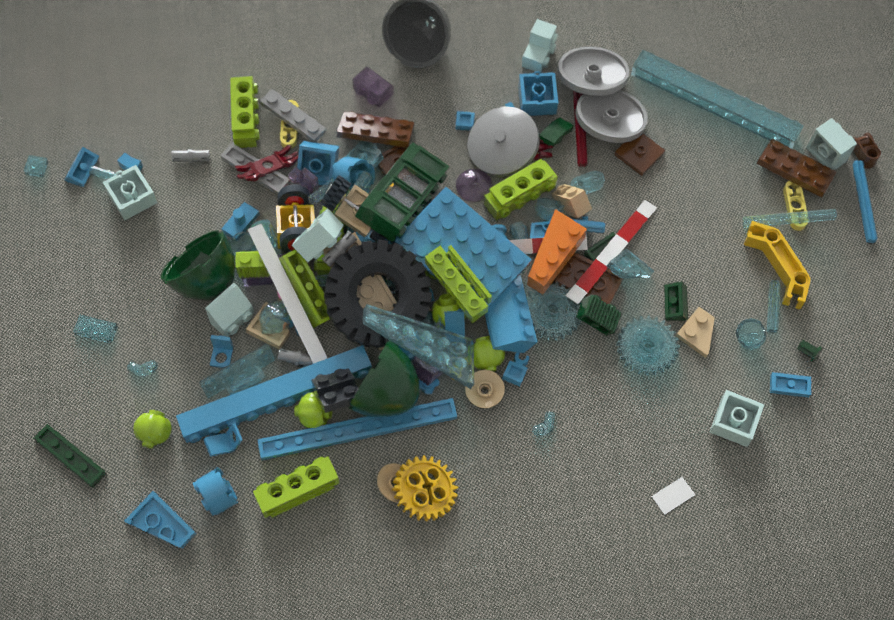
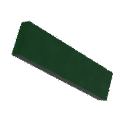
[33,424,107,489]

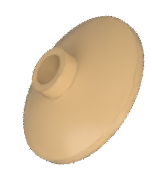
[465,370,505,408]
[377,463,415,503]

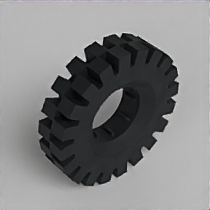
[324,240,432,348]

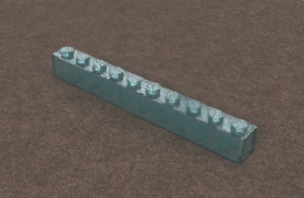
[631,50,804,148]

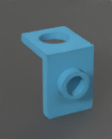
[210,335,234,369]
[204,423,243,457]

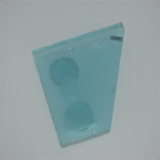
[345,141,384,168]
[606,249,654,278]

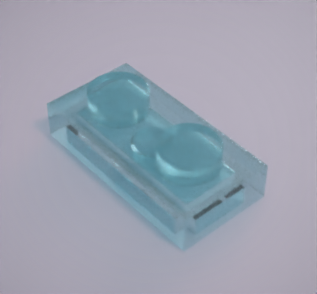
[73,314,118,343]

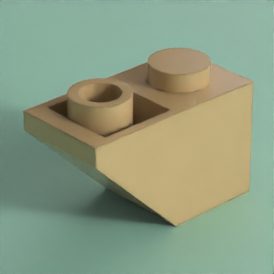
[551,184,592,218]

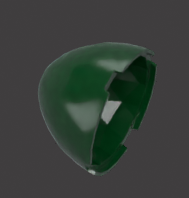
[161,230,235,301]
[348,340,420,417]

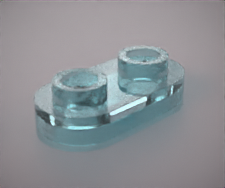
[570,171,605,194]

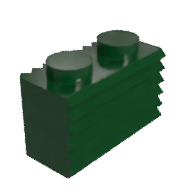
[576,295,622,336]

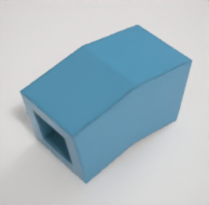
[117,153,143,171]

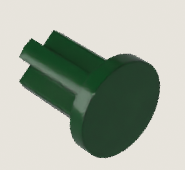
[797,340,823,362]

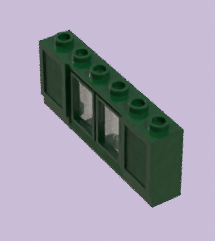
[355,142,450,243]

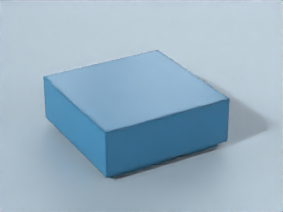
[455,111,475,131]

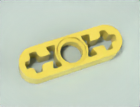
[280,100,299,149]
[783,181,809,231]

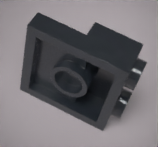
[311,368,359,413]

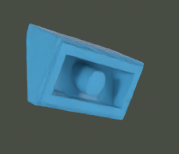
[64,147,99,187]

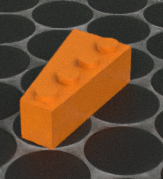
[527,209,587,295]

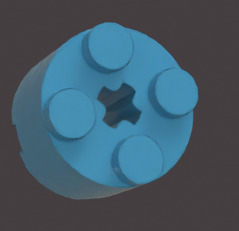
[332,157,375,194]
[193,467,239,516]

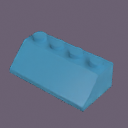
[485,275,537,353]

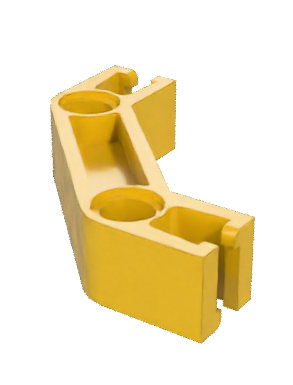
[744,221,810,310]

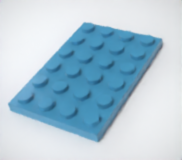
[394,187,532,308]

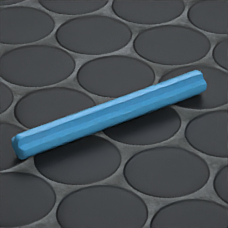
[853,160,877,243]

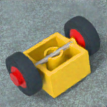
[276,184,315,254]

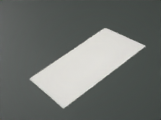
[652,477,695,515]

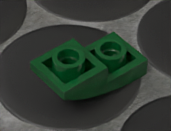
[539,117,575,146]

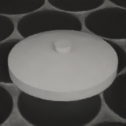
[558,47,629,96]
[576,90,648,143]
[468,107,540,177]

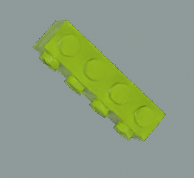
[279,249,330,328]

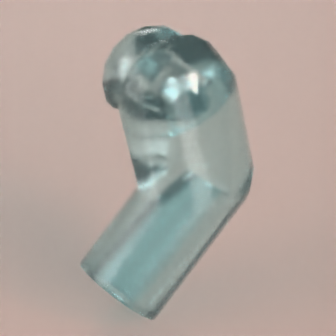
[127,360,158,377]

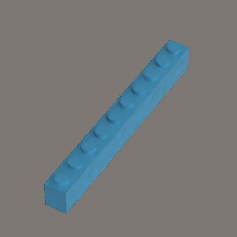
[176,345,372,443]

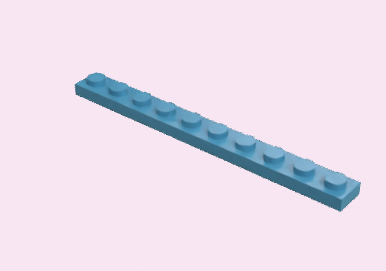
[257,398,457,461]

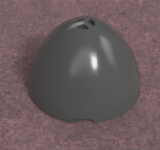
[382,0,451,68]

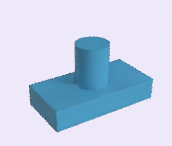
[221,202,260,241]

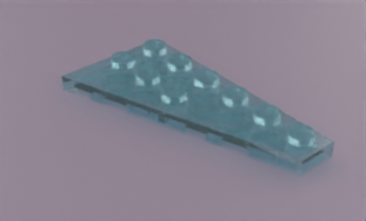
[363,304,474,389]

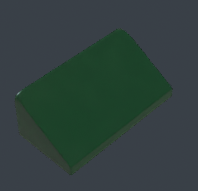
[664,281,688,321]

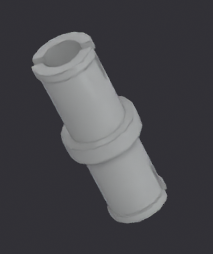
[171,149,209,163]
[321,231,357,267]
[277,348,313,366]

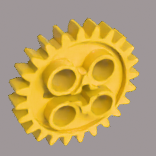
[392,455,458,522]

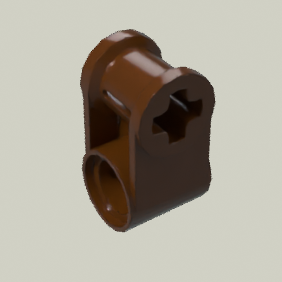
[853,133,881,169]

